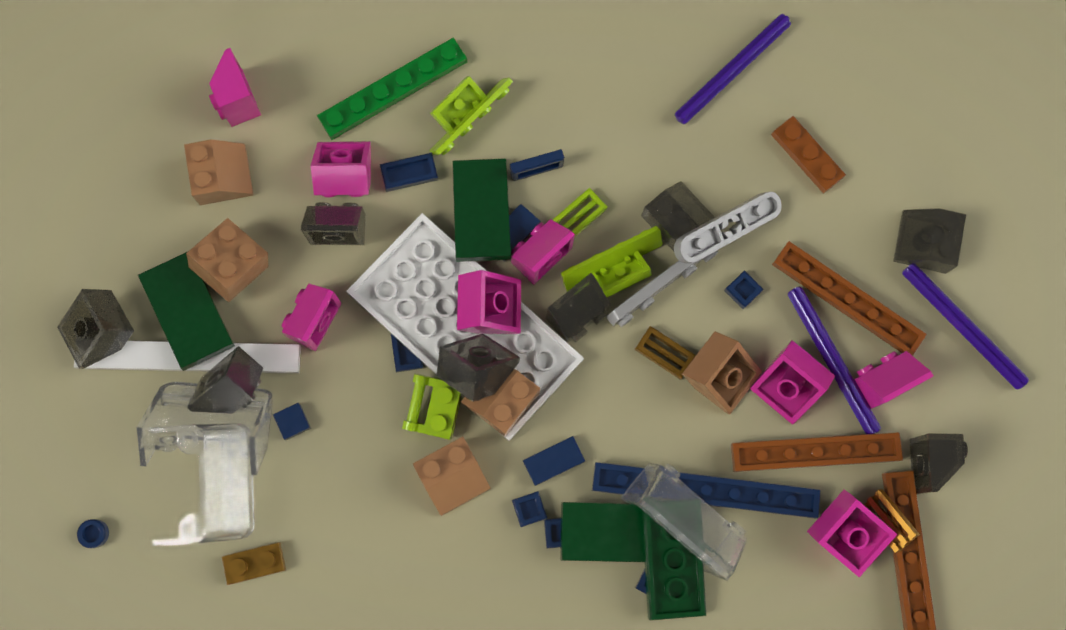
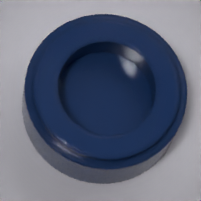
[77,519,109,548]

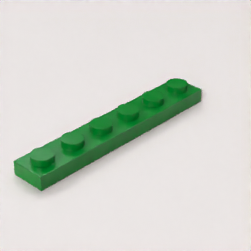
[317,37,467,140]

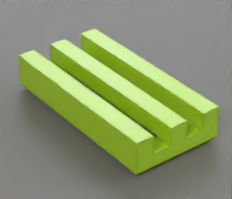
[553,188,608,238]

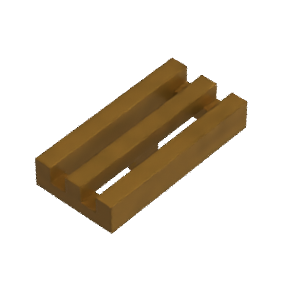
[634,326,696,380]
[863,489,920,553]

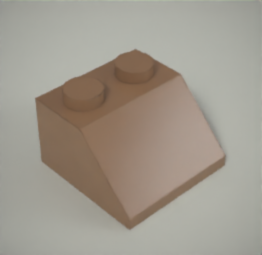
[184,139,254,205]
[682,331,762,415]
[461,358,540,437]
[413,436,491,516]

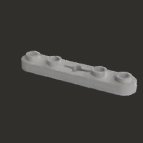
[674,192,782,263]
[606,251,719,327]

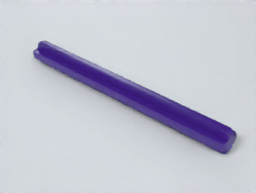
[675,14,791,125]
[902,263,1029,390]
[788,286,881,434]

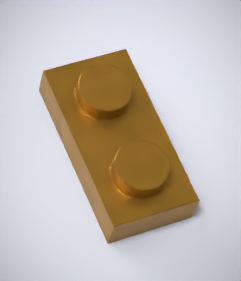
[222,542,286,585]

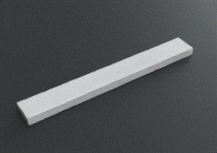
[74,340,301,373]

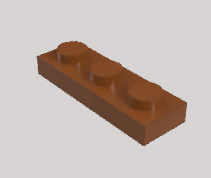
[771,116,846,194]

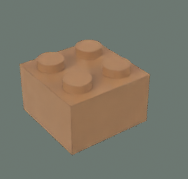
[186,218,268,302]

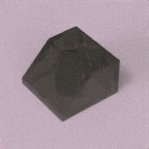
[641,181,715,251]
[301,202,366,245]
[893,208,966,274]
[546,273,611,343]
[57,289,134,369]
[436,333,520,402]
[187,346,263,414]
[910,433,968,495]

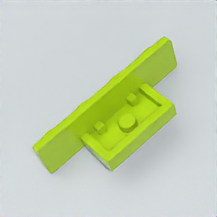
[429,76,513,155]
[561,226,663,299]

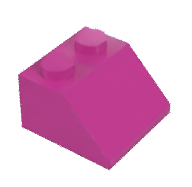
[209,48,261,127]
[310,141,371,198]
[511,219,575,285]
[457,270,521,334]
[282,283,342,352]
[750,340,835,425]
[854,351,934,409]
[807,489,897,577]

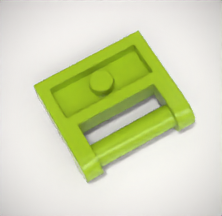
[402,373,464,440]

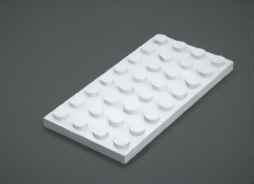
[346,213,584,441]

